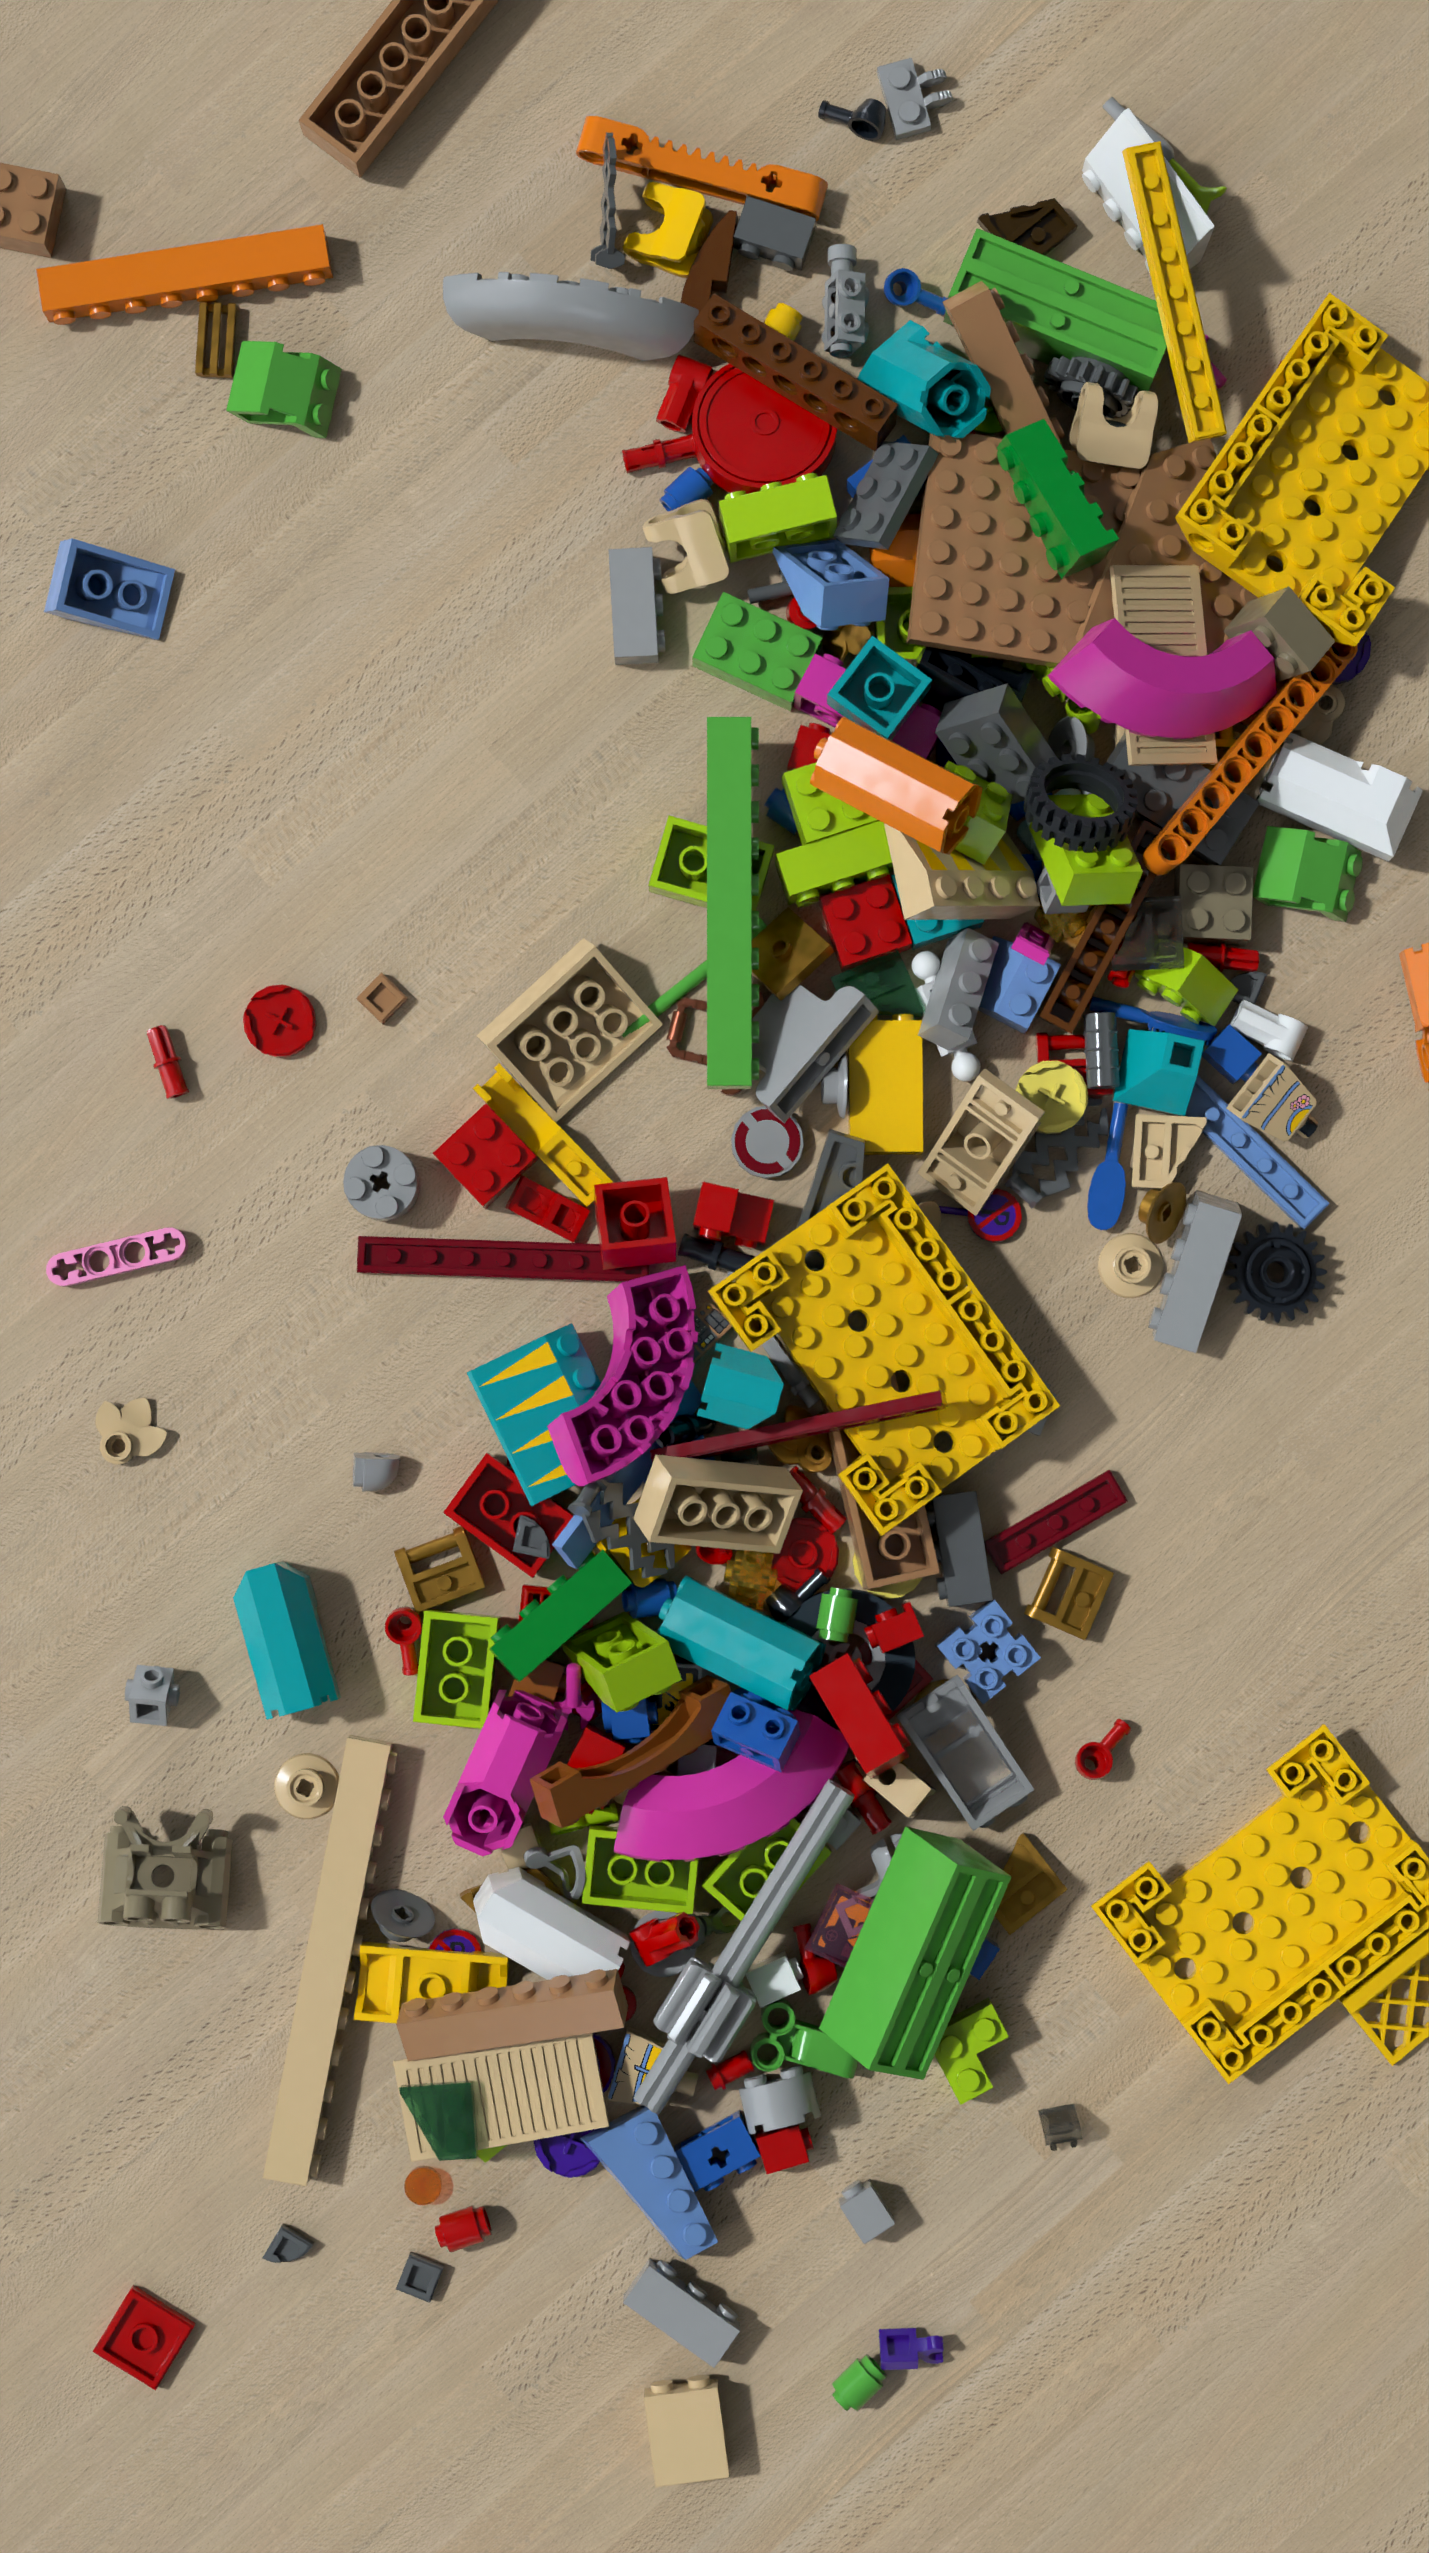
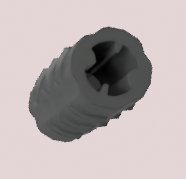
[1083,1012,1120,1089]

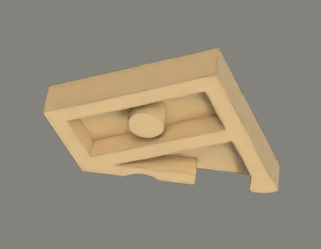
[1132,1114,1207,1189]

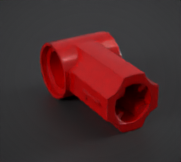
[656,354,713,433]
[629,1912,700,1967]

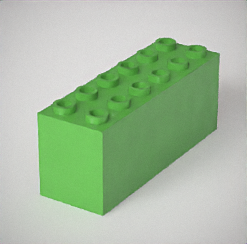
[943,228,1167,392]
[819,1826,1011,2080]

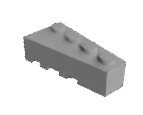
[1148,1190,1242,1353]

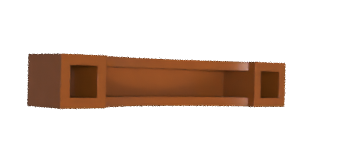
[530,1675,731,1828]

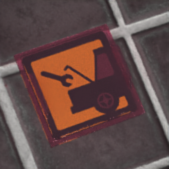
[805,1883,874,1968]

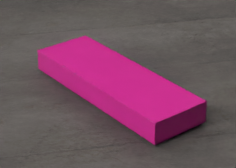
[1011,922,1056,966]

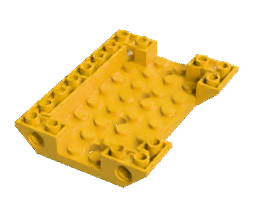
[1175,292,1429,647]
[707,1164,1060,1536]
[1091,1724,1429,2085]

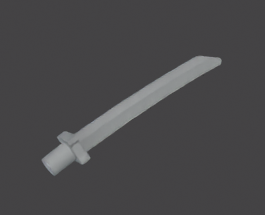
[727,1271,820,1408]

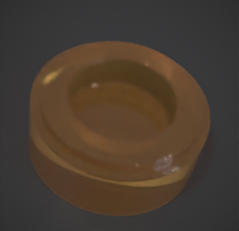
[404,2166,442,2205]

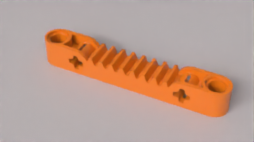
[576,116,828,221]

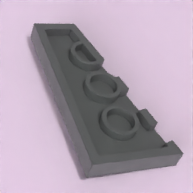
[797,1129,865,1271]

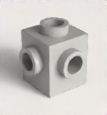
[125,1665,180,1726]

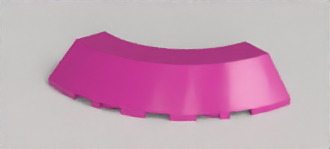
[1047,618,1277,739]
[613,1706,850,1862]

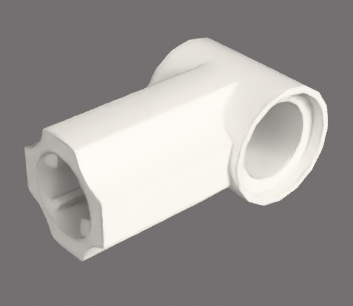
[1230,1000,1308,1061]

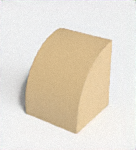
[500,1822,541,1870]

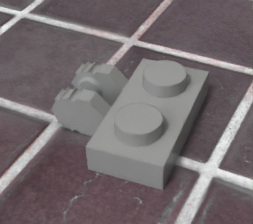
[877,58,953,140]

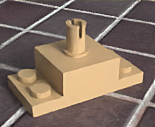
[918,1069,1045,1216]

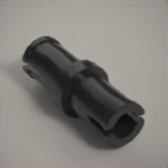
[678,1233,754,1273]
[656,1413,716,1447]

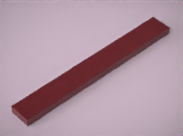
[357,1236,650,1282]
[650,1390,948,1463]

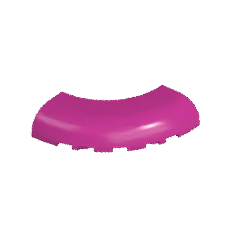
[547,1265,698,1487]

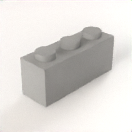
[608,547,665,665]
[918,928,999,1050]
[623,2258,740,2368]

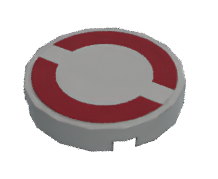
[731,1106,804,1178]

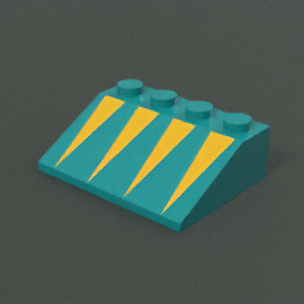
[467,1323,601,1506]

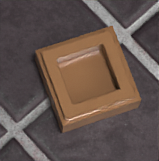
[356,972,408,1025]

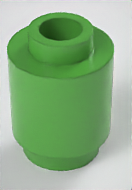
[816,1587,859,1643]
[832,2354,887,2411]

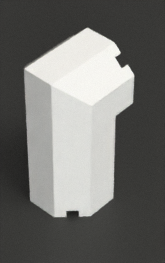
[1256,733,1423,862]
[473,1867,630,1980]

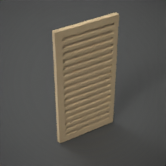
[1110,564,1218,766]
[392,2033,609,2162]

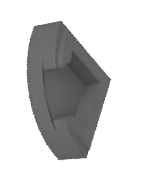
[1230,972,1267,1004]
[513,1515,550,1559]
[262,2224,314,2263]

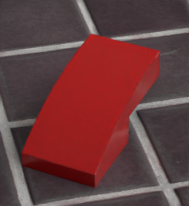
[505,1176,590,1243]

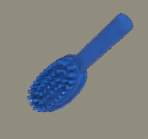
[1089,996,1217,1045]
[1087,1103,1128,1230]

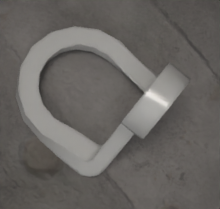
[524,1845,585,1900]

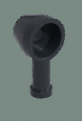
[818,98,886,141]
[765,1567,831,1623]

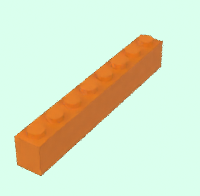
[36,224,333,325]

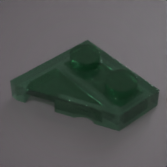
[831,951,925,1017]
[399,2080,479,2161]

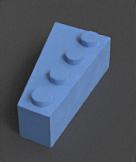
[581,2105,718,2260]

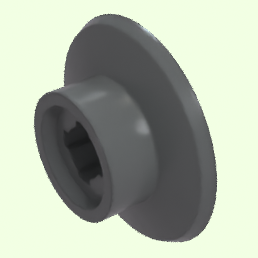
[371,1889,435,1942]

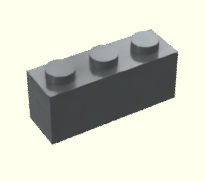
[925,1490,993,1607]

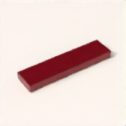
[984,1470,1128,1575]

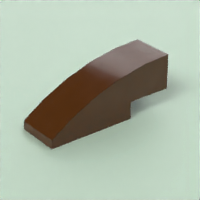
[680,210,737,313]

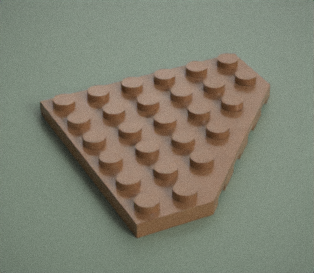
[1075,439,1258,655]

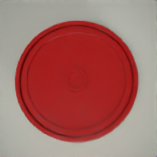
[692,364,837,494]

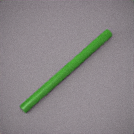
[622,917,767,1037]

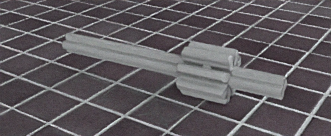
[633,1779,855,2114]

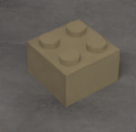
[1224,587,1335,682]
[1173,864,1254,946]

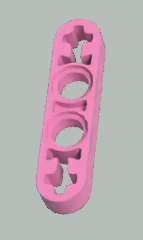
[46,1228,188,1287]

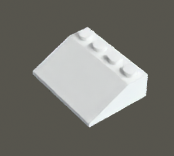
[1082,108,1215,273]

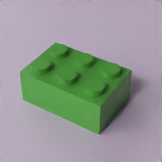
[692,592,822,712]

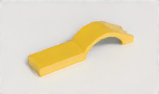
[472,1063,613,1207]

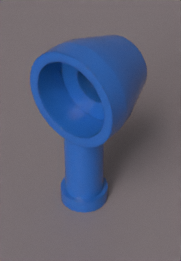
[884,268,948,316]

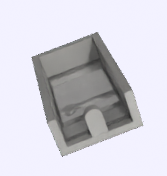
[896,1674,1034,1831]

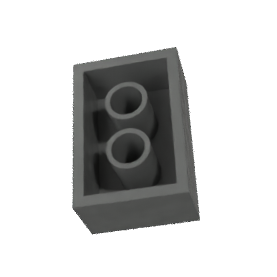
[935,683,1056,804]

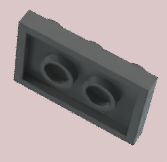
[833,441,939,550]

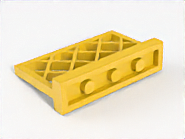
[1338,1928,1429,2066]

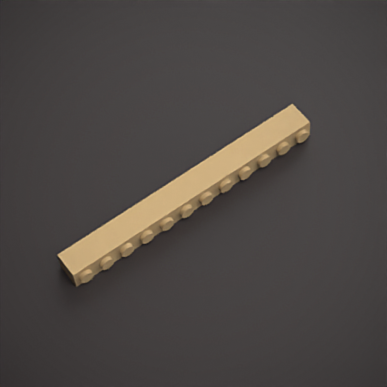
[263,1735,398,2186]

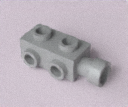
[822,244,869,358]

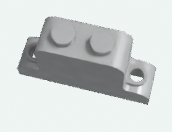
[752,984,879,1123]

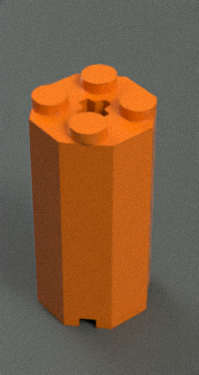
[810,717,983,855]

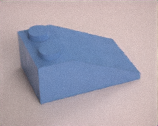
[44,538,175,640]
[773,539,889,630]

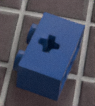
[674,2110,761,2192]

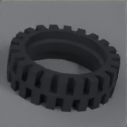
[1024,754,1138,852]

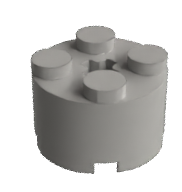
[343,1145,420,1221]
[739,2065,821,2134]

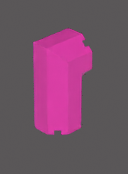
[443,1690,567,1856]

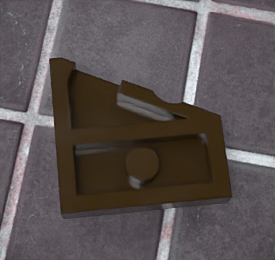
[977,198,1078,255]

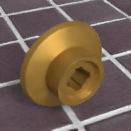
[1138,1182,1186,1244]

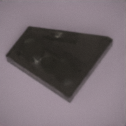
[1112,896,1184,971]

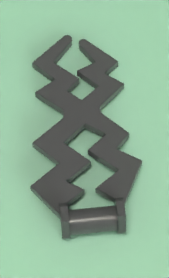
[590,133,625,269]
[1004,1098,1109,1209]
[568,1479,675,1578]

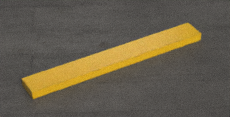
[1122,141,1227,443]

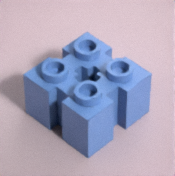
[935,1599,1041,1704]

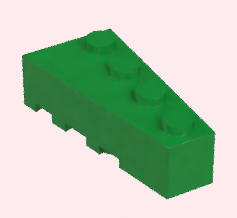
[997,419,1119,579]
[489,1549,632,1683]

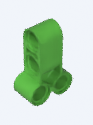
[750,1998,858,2079]

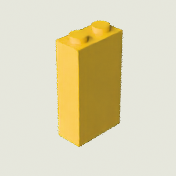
[848,1014,923,1155]

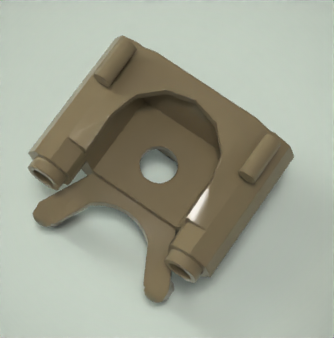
[97,1806,233,1929]

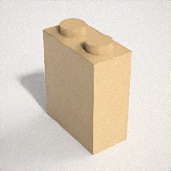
[644,2375,730,2487]

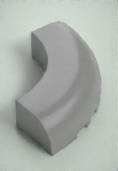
[443,272,699,361]

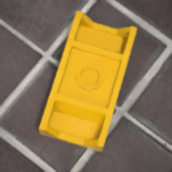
[354,1942,509,2023]

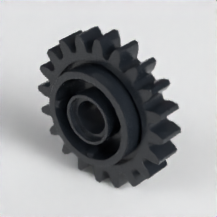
[1224,1222,1327,1323]

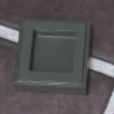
[396,2252,445,2303]

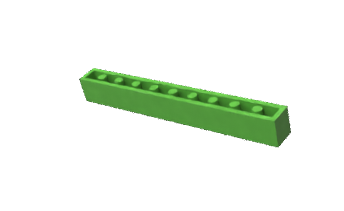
[707,717,759,1089]

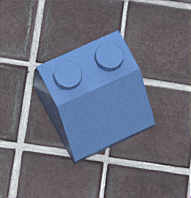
[978,936,1061,1034]

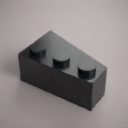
[912,646,1034,713]

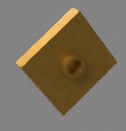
[752,907,835,1001]

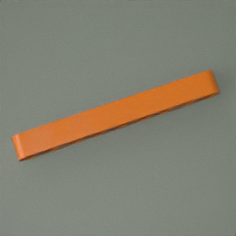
[1143,642,1358,875]

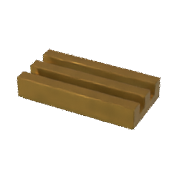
[195,302,237,378]

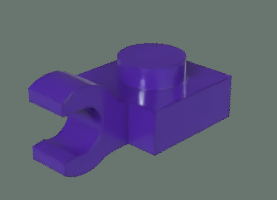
[879,2328,944,2370]

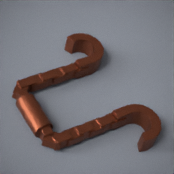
[666,991,764,1096]

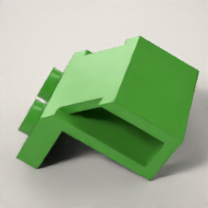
[226,341,342,438]
[1253,826,1362,922]

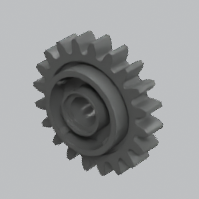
[1044,356,1139,418]

